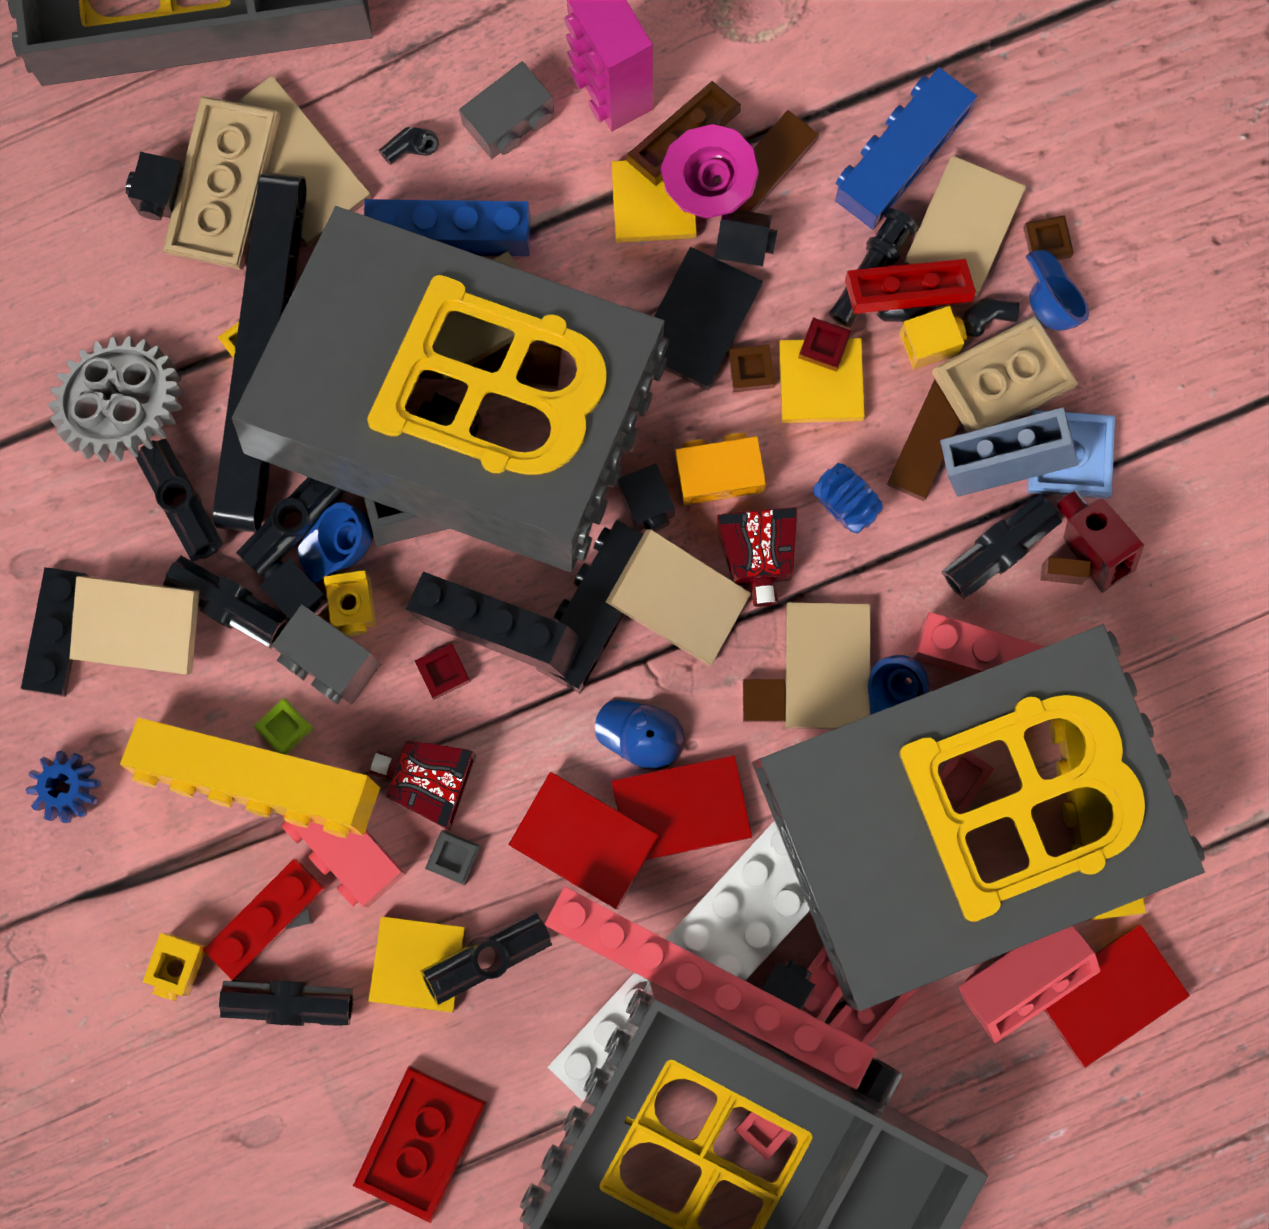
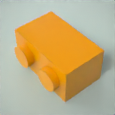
[675,433,766,506]

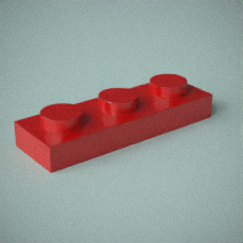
[845,259,976,314]
[203,859,326,980]

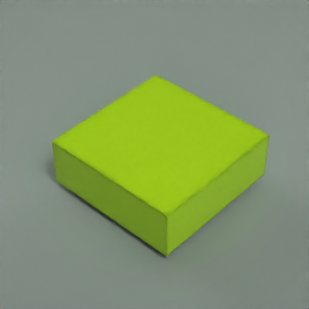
[253,698,314,755]

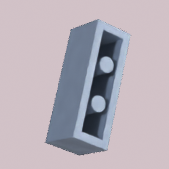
[940,407,1079,497]

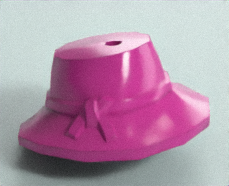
[660,124,759,218]

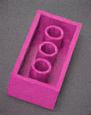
[564,0,653,132]

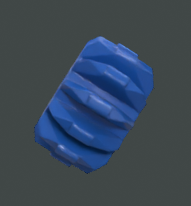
[813,463,883,534]
[26,751,101,823]

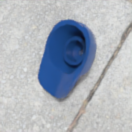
[1025,250,1089,331]
[298,502,373,583]
[868,655,930,715]
[595,700,684,770]

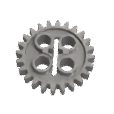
[48,336,184,462]

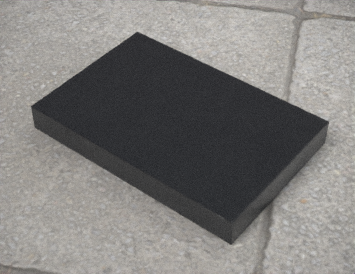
[654,247,763,391]

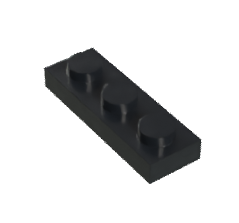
[21,567,89,697]

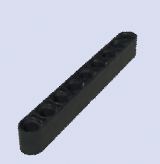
[213,172,307,532]

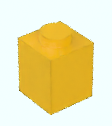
[899,306,967,370]

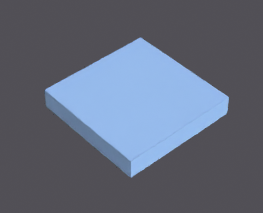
[1027,410,1115,499]

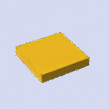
[611,160,696,243]
[779,338,864,423]
[368,916,466,1013]

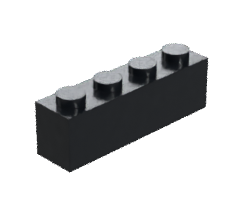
[536,520,643,694]
[406,572,583,678]

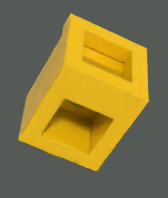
[324,570,377,636]
[142,933,206,1001]

